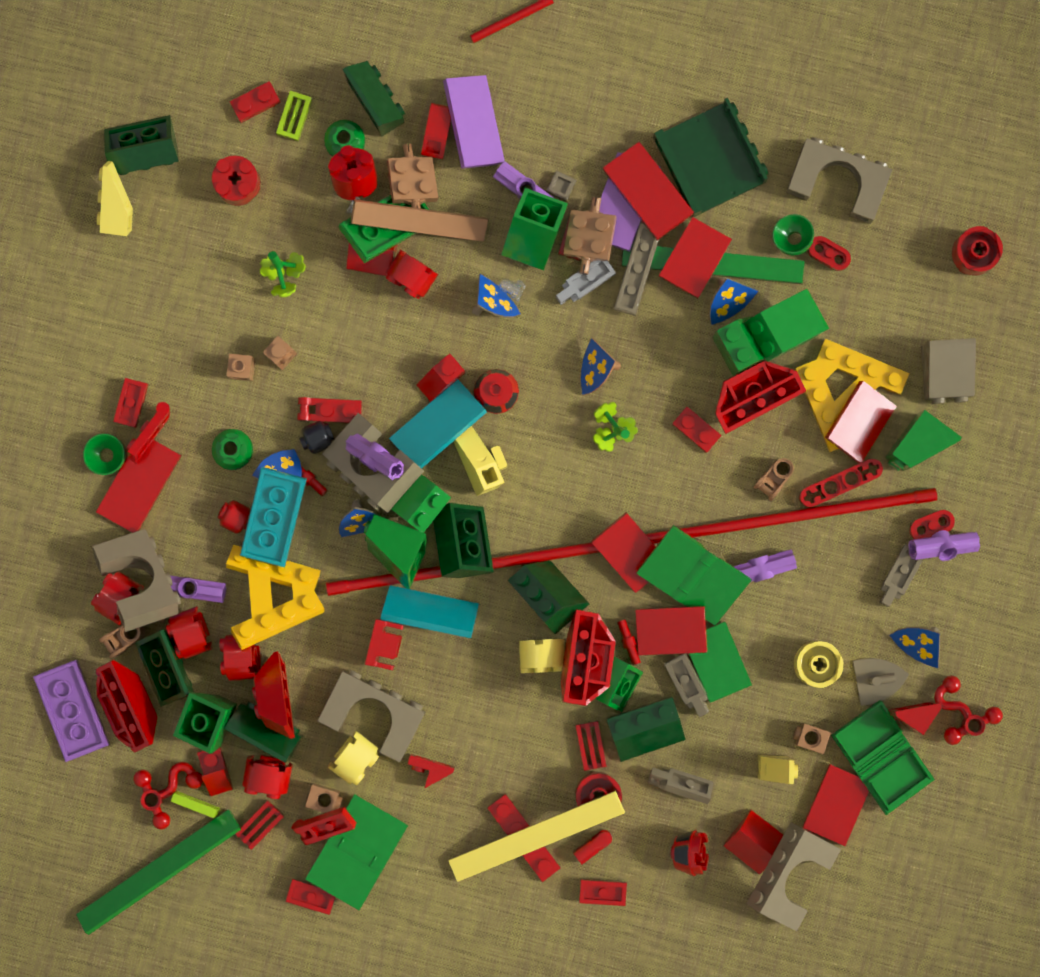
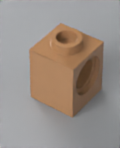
[227,354,255,381]
[793,723,831,754]
[305,783,342,813]

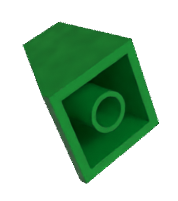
[501,188,568,271]
[745,289,830,362]
[712,316,766,376]
[885,410,962,471]
[391,474,451,533]
[364,514,427,590]
[595,657,643,712]
[173,692,237,754]

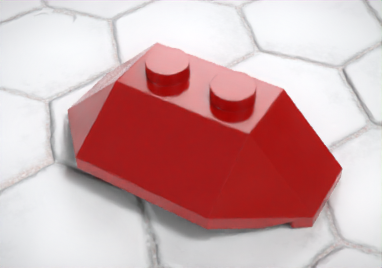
[715,360,806,434]
[560,610,616,706]
[252,651,295,739]
[96,660,158,753]

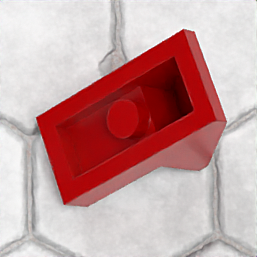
[197,747,233,796]
[408,754,455,788]

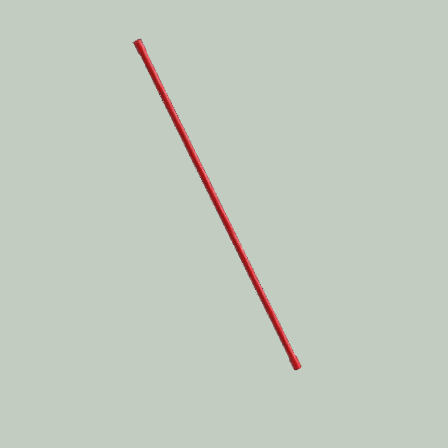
[326,488,937,596]

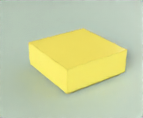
[491,446,508,471]

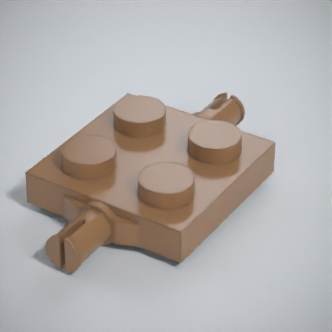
[387,144,438,209]
[563,197,617,275]

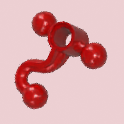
[934,675,1003,745]
[133,762,203,830]

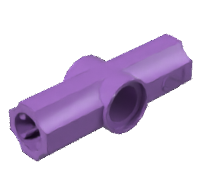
[493,161,553,199]
[345,434,404,480]
[908,530,980,561]
[734,549,797,583]
[170,575,226,603]

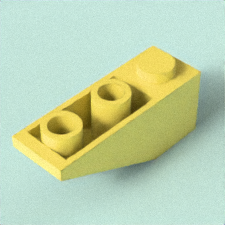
[97,161,133,236]
[453,426,505,496]
[758,755,798,784]

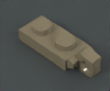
[879,544,923,607]
[665,653,709,717]
[648,768,714,804]

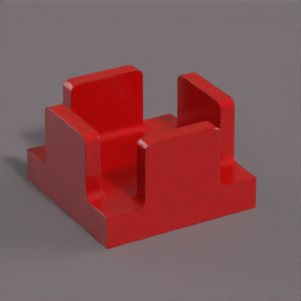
[365,619,404,671]

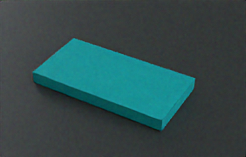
[389,379,487,469]
[240,467,307,567]
[381,585,479,638]

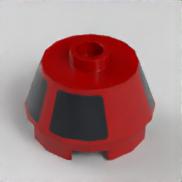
[474,369,519,414]
[671,830,709,877]

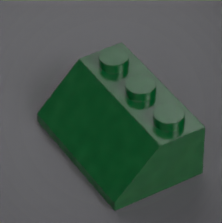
[342,61,405,136]
[104,115,179,175]
[433,503,494,578]
[508,561,590,634]
[135,629,194,707]
[606,696,686,762]
[224,701,303,762]

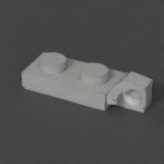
[556,260,616,305]

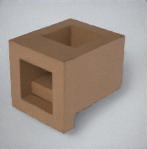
[263,336,297,371]

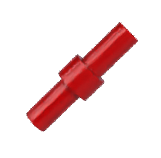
[301,466,328,496]
[617,619,641,666]

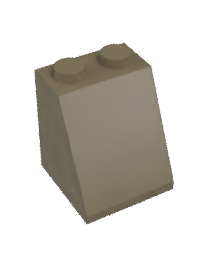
[921,338,976,404]

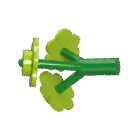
[260,251,305,297]
[593,402,638,452]

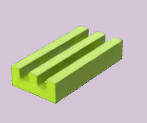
[276,91,312,142]
[171,791,220,818]

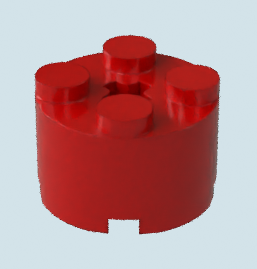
[328,145,377,200]
[212,156,261,206]
[952,226,1003,276]
[385,249,439,299]
[91,572,144,625]
[166,606,213,659]
[219,635,261,681]
[242,755,293,799]
[575,772,622,806]

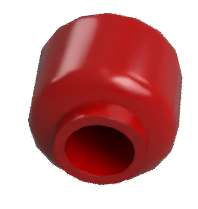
[217,500,251,534]

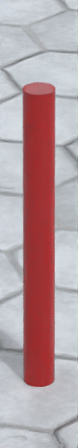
[470,0,554,43]

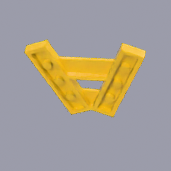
[795,339,910,452]
[226,545,325,650]

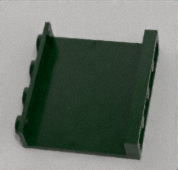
[653,97,769,217]

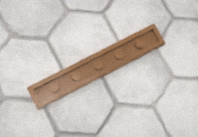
[350,199,488,242]

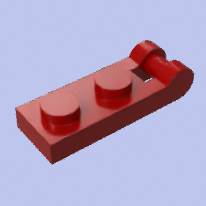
[297,397,362,423]
[127,402,170,464]
[291,807,357,845]

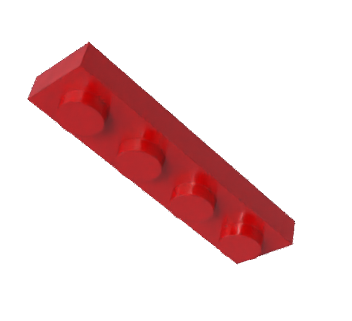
[487,794,561,882]

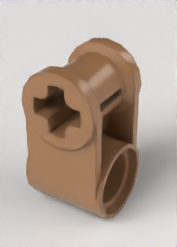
[753,458,794,502]
[99,626,145,659]

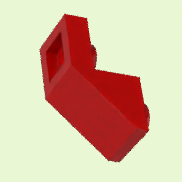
[421,103,451,159]

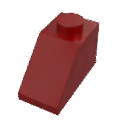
[416,353,465,402]

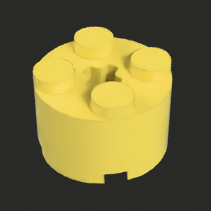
[519,639,565,673]
[794,641,843,688]
[328,731,379,785]

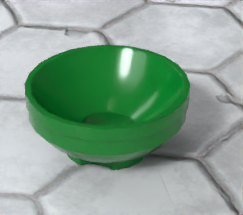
[324,119,365,157]
[773,214,814,256]
[212,429,253,470]
[83,434,125,475]

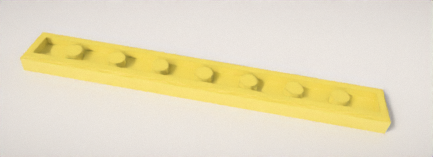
[449,791,625,882]

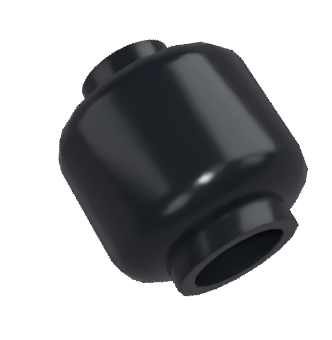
[299,421,335,454]

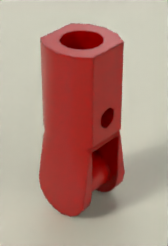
[573,830,612,865]

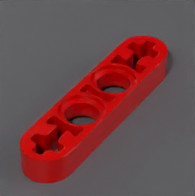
[799,459,883,508]

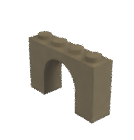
[786,137,892,224]
[322,413,424,513]
[93,529,181,632]
[318,669,426,762]
[747,822,841,931]

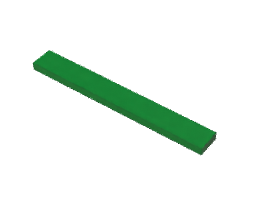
[622,244,805,284]
[76,809,241,935]

